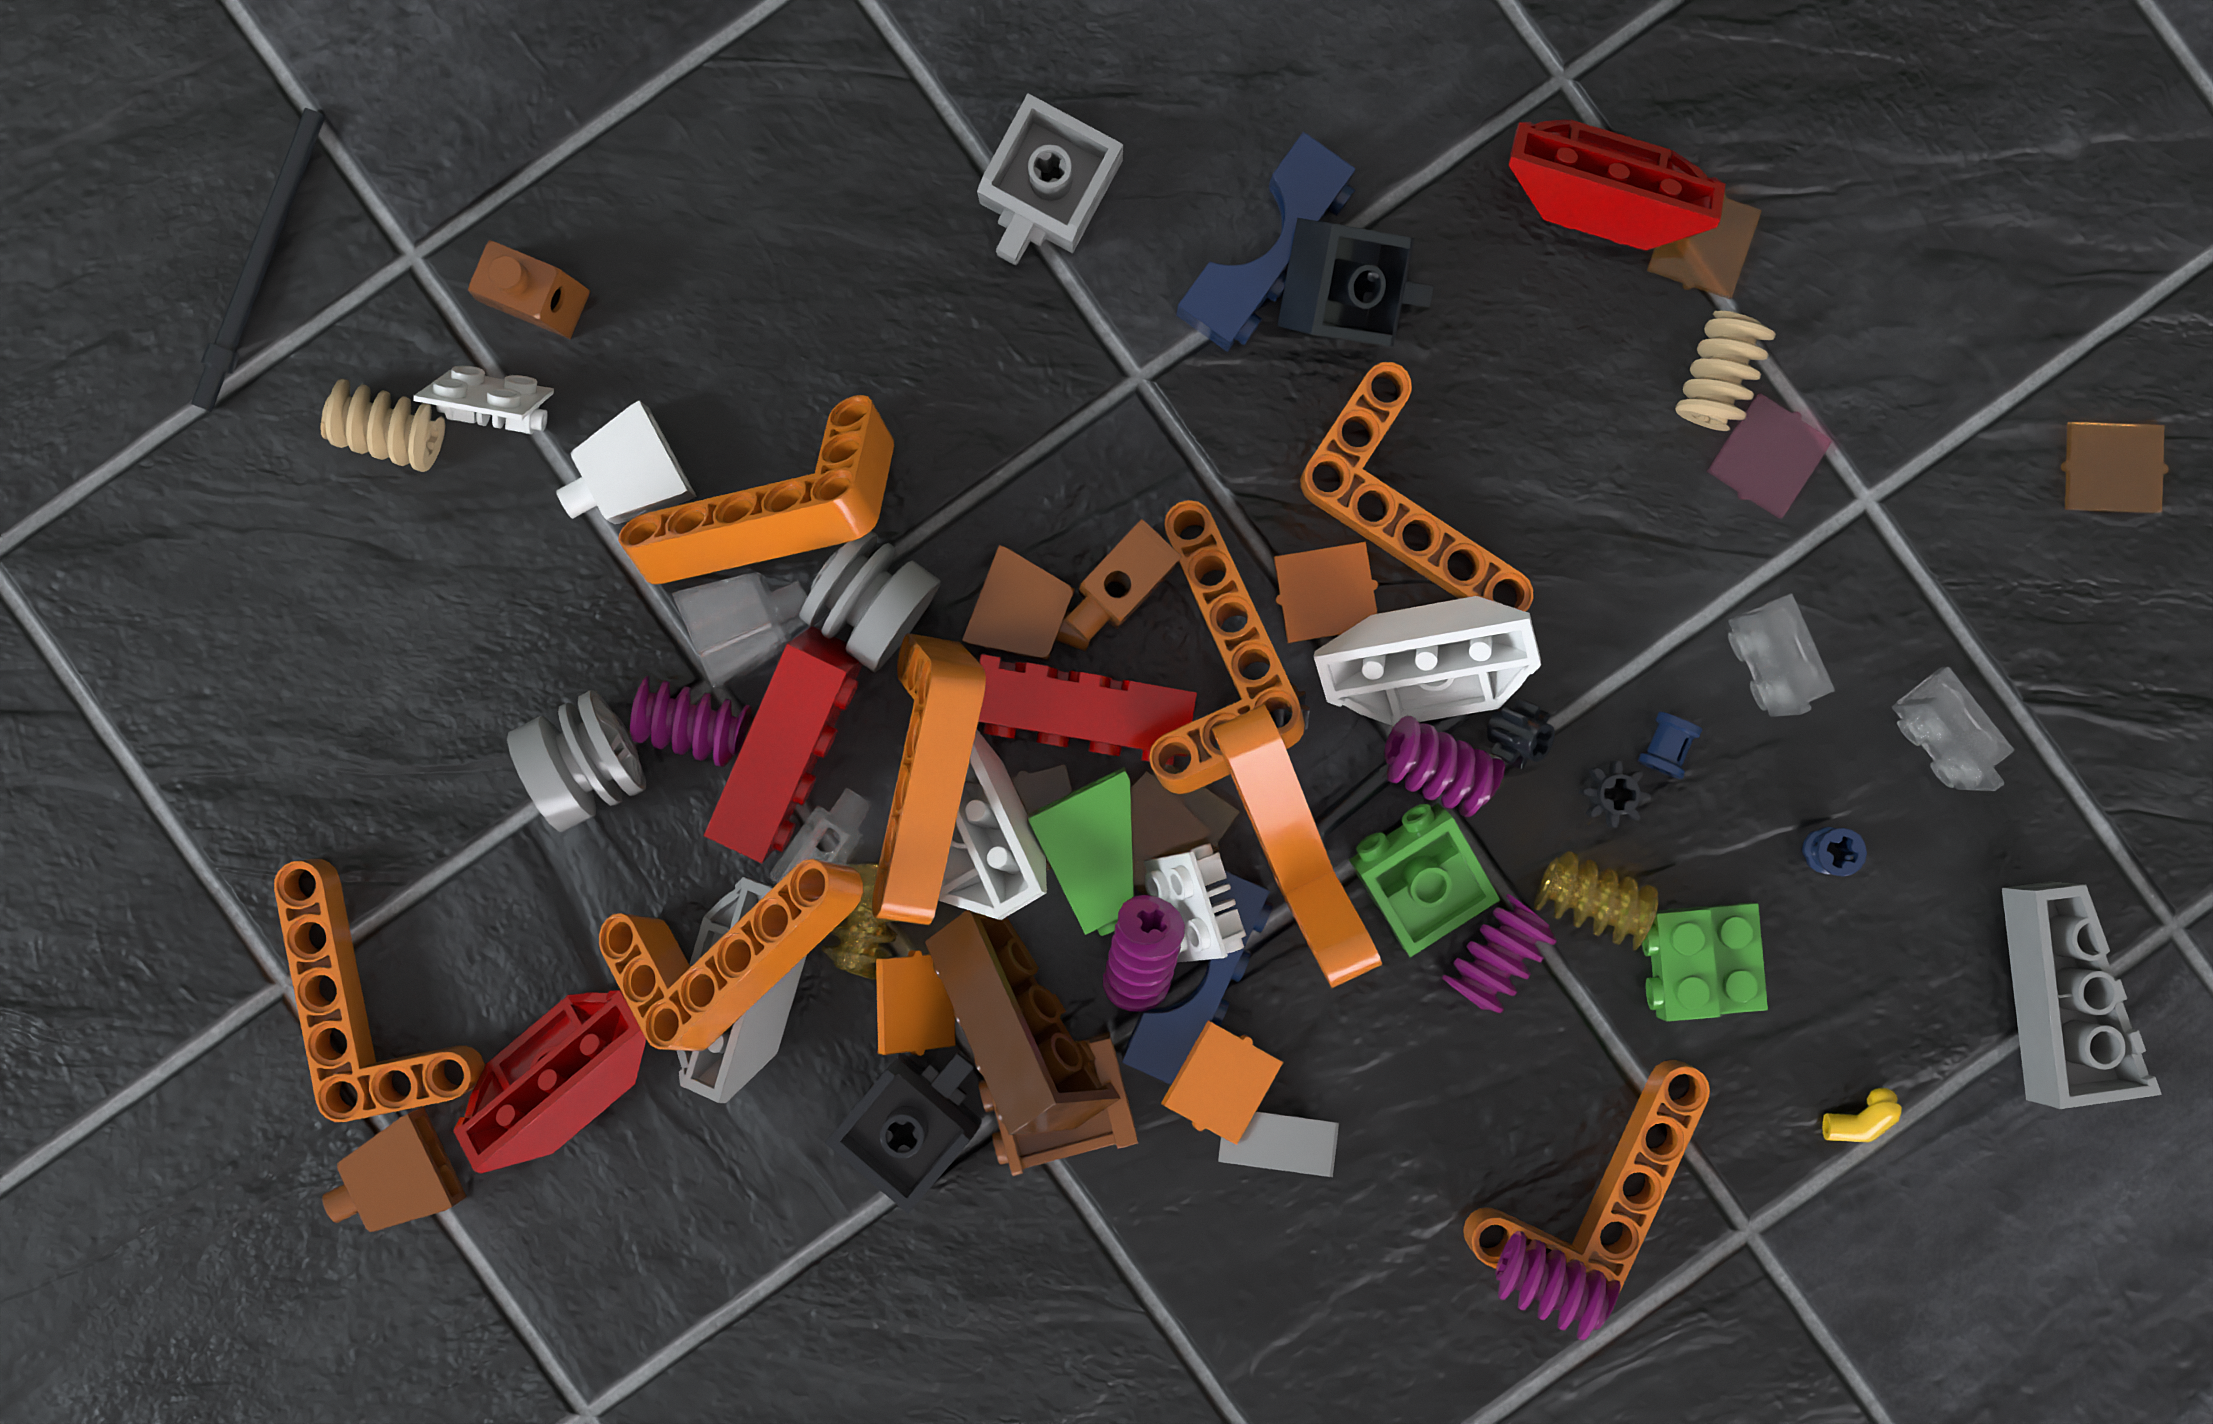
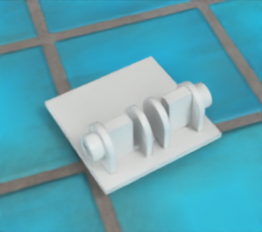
[414,366,554,434]
[1143,843,1246,962]

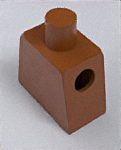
[468,240,591,339]
[1065,519,1182,642]
[962,545,1091,661]
[322,1106,467,1232]

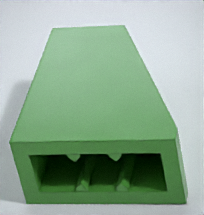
[1028,766,1134,936]

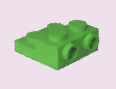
[1349,803,1500,957]
[1641,902,1768,1022]

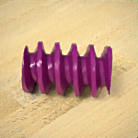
[630,675,752,767]
[1384,715,1506,817]
[1442,893,1557,1014]
[1103,895,1185,1012]
[1495,1230,1621,1341]

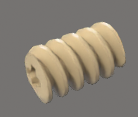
[1675,310,1776,431]
[320,378,446,472]

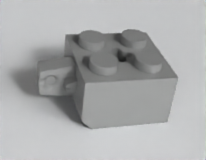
[977,93,1123,266]

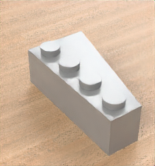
[2002,882,2162,1109]

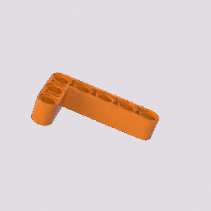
[1300,362,1533,612]
[618,395,894,584]
[1149,500,1305,794]
[872,633,986,925]
[1212,704,1382,988]
[274,859,485,1122]
[599,859,863,1051]
[1463,1059,1710,1293]

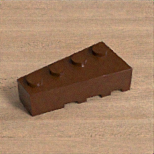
[925,910,1121,1136]

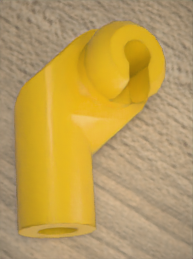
[1822,1088,1902,1142]

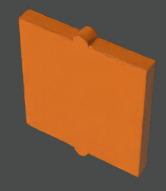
[1273,542,1378,643]
[876,950,955,1056]
[1161,1020,1283,1145]

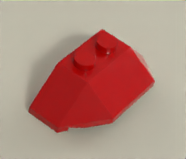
[1509,120,1726,251]
[453,990,646,1174]

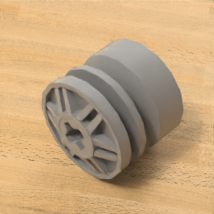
[799,530,941,673]
[507,690,646,832]

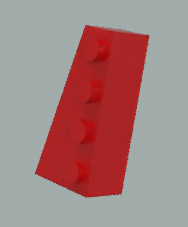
[704,626,863,863]
[978,654,1197,765]

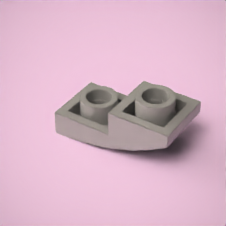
[1218,1112,1339,1177]

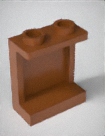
[978,1032,1138,1176]

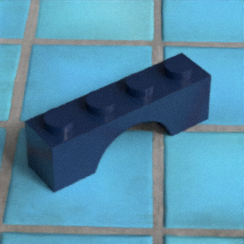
[1176,131,1356,352]
[1122,870,1273,1085]

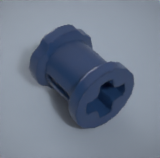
[1637,711,1703,779]
[1802,826,1867,877]

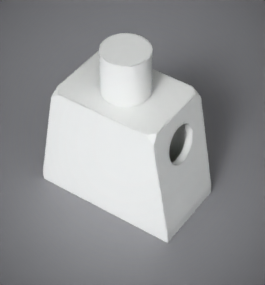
[556,401,697,524]

